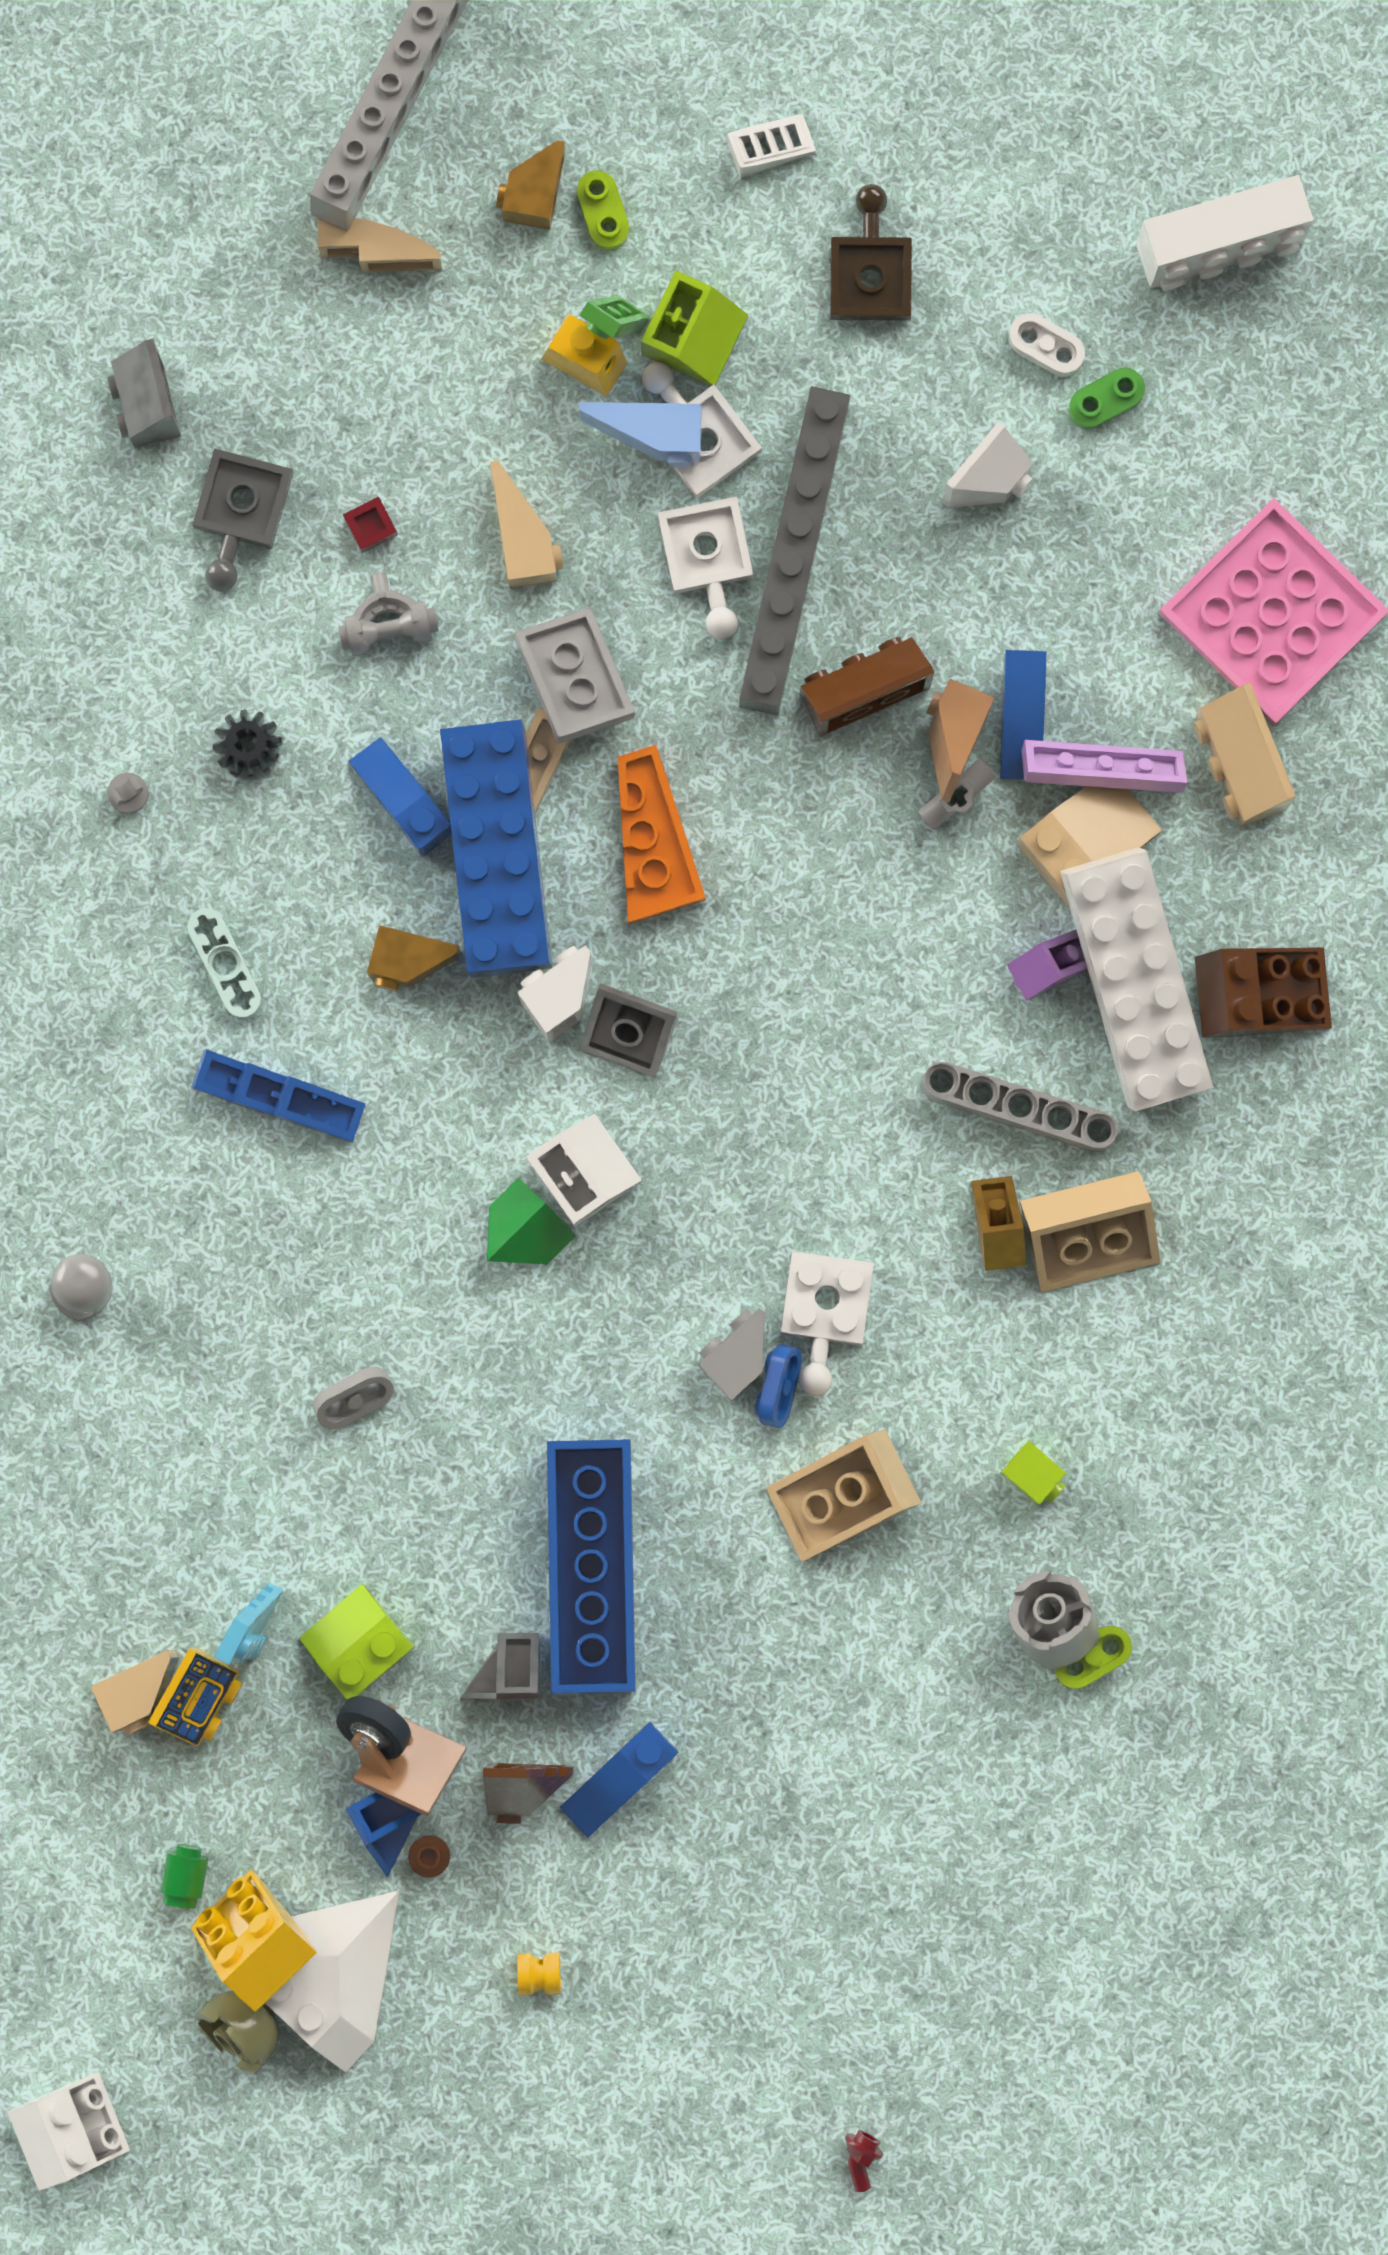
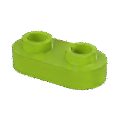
[577,170,629,250]
[1053,1626,1132,1689]

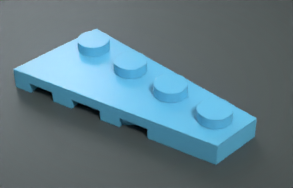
[214,1583,283,1665]

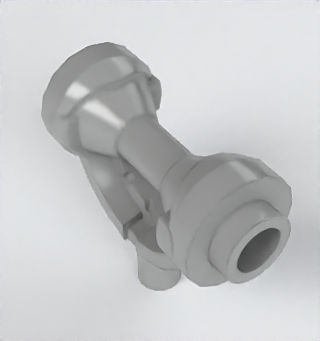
[338,573,439,657]

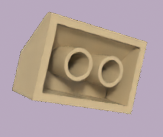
[1193,682,1296,827]
[1020,1171,1160,1293]

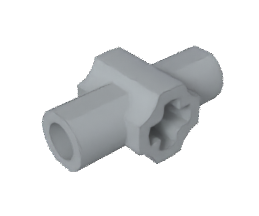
[918,757,996,830]

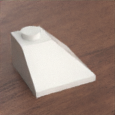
[942,422,1033,508]

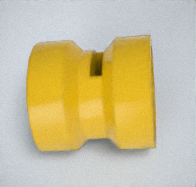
[517,1952,561,1996]

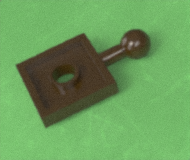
[830,184,912,321]

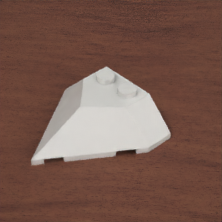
[265,1890,400,2073]

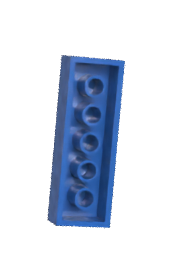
[440,719,553,978]
[547,1439,636,1693]

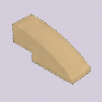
[318,218,442,272]

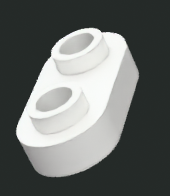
[1009,313,1085,377]

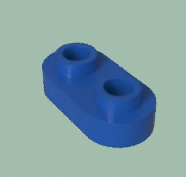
[755,1344,802,1428]

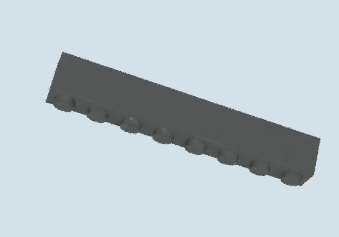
[739,386,851,716]

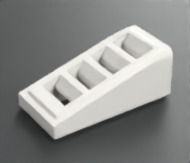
[727,114,816,178]

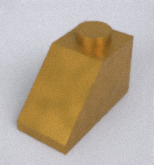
[496,140,566,230]
[367,925,461,992]
[971,1176,1026,1271]

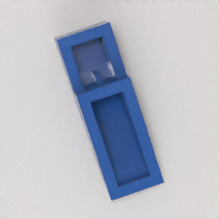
[1000,650,1047,780]

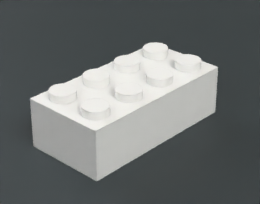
[1136,175,1313,291]

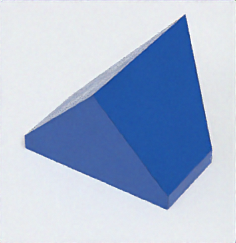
[346,1792,422,1878]

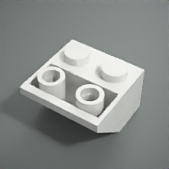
[518,945,592,1042]
[526,1114,642,1228]
[8,2072,130,2191]

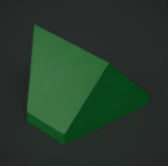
[487,1178,576,1265]

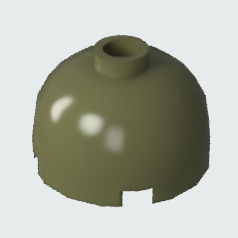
[195,1991,278,2075]

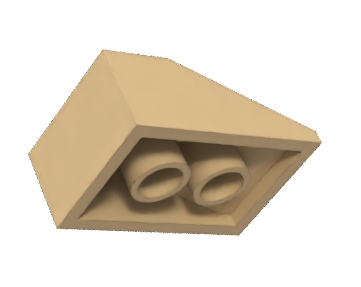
[1017,786,1162,907]
[766,1429,922,1562]

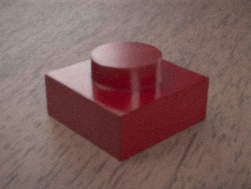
[343,496,398,553]

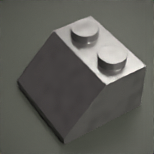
[107,339,181,448]

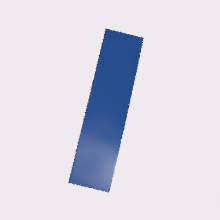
[191,1049,366,1142]

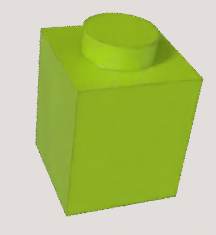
[999,1440,1066,1505]

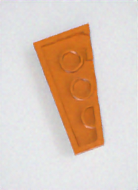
[617,745,706,925]

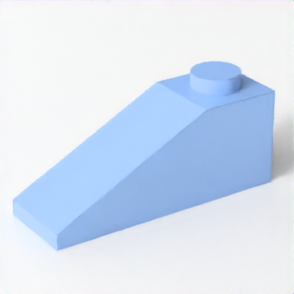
[579,402,701,468]

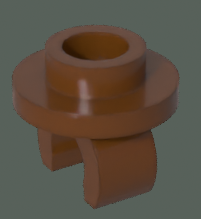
[408,1835,450,1878]

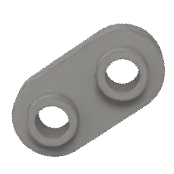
[313,1367,394,1429]

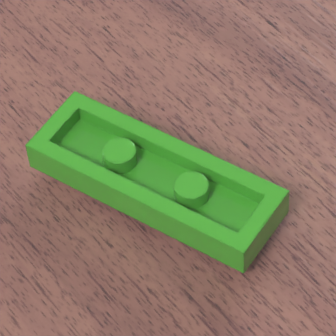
[579,295,650,339]

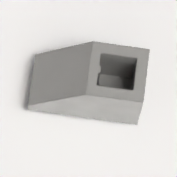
[698,1308,765,1402]

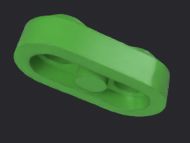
[1069,368,1145,429]

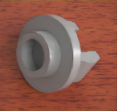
[107,773,149,814]

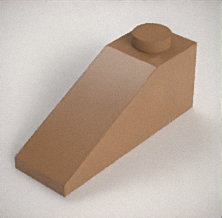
[926,679,995,803]

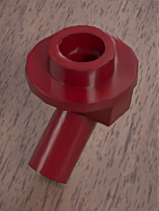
[845,2130,884,2192]

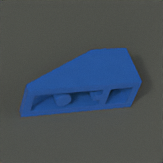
[348,737,452,857]
[559,1721,679,1838]

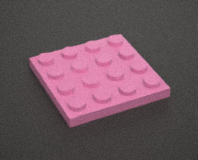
[1159,498,1388,726]

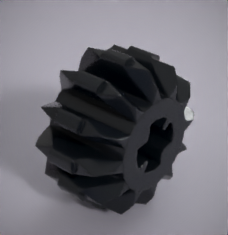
[213,709,283,780]

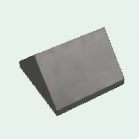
[579,983,678,1078]

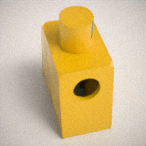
[541,314,627,397]

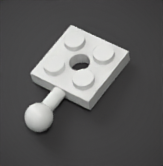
[642,362,762,499]
[658,497,753,640]
[780,1251,874,1396]

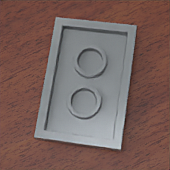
[514,607,635,744]

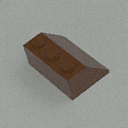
[800,637,934,737]

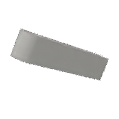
[922,1062,1118,1152]

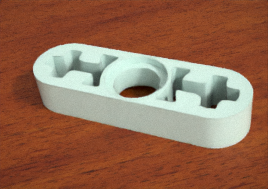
[188,908,262,1019]

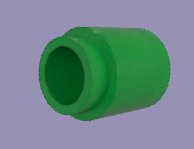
[160,1844,209,1908]

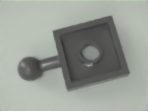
[193,448,294,592]

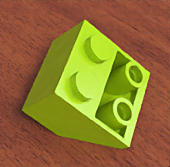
[641,270,748,386]

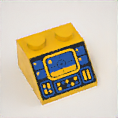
[148,1648,243,1746]

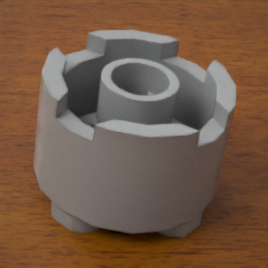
[1008,1571,1100,1670]

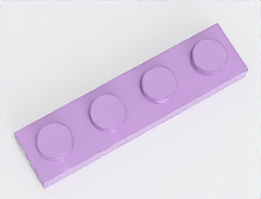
[1021,740,1187,793]

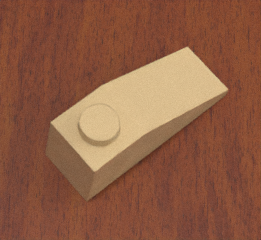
[490,461,564,588]

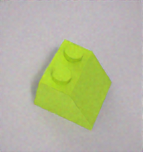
[299,1584,416,1700]

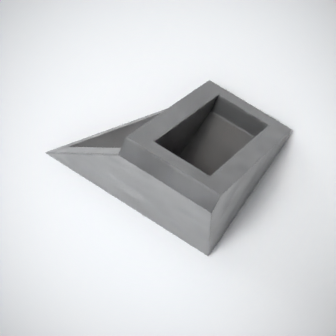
[460,1633,540,1699]

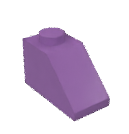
[1007,929,1088,1000]

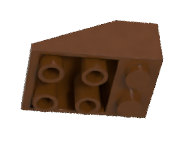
[1194,947,1332,1038]

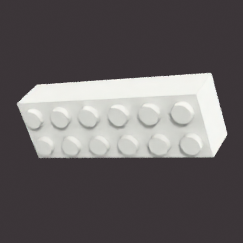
[1060,847,1214,1112]

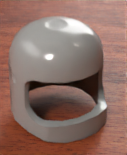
[49,1253,113,1321]

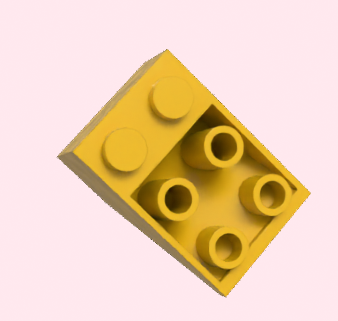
[191,1869,317,2012]

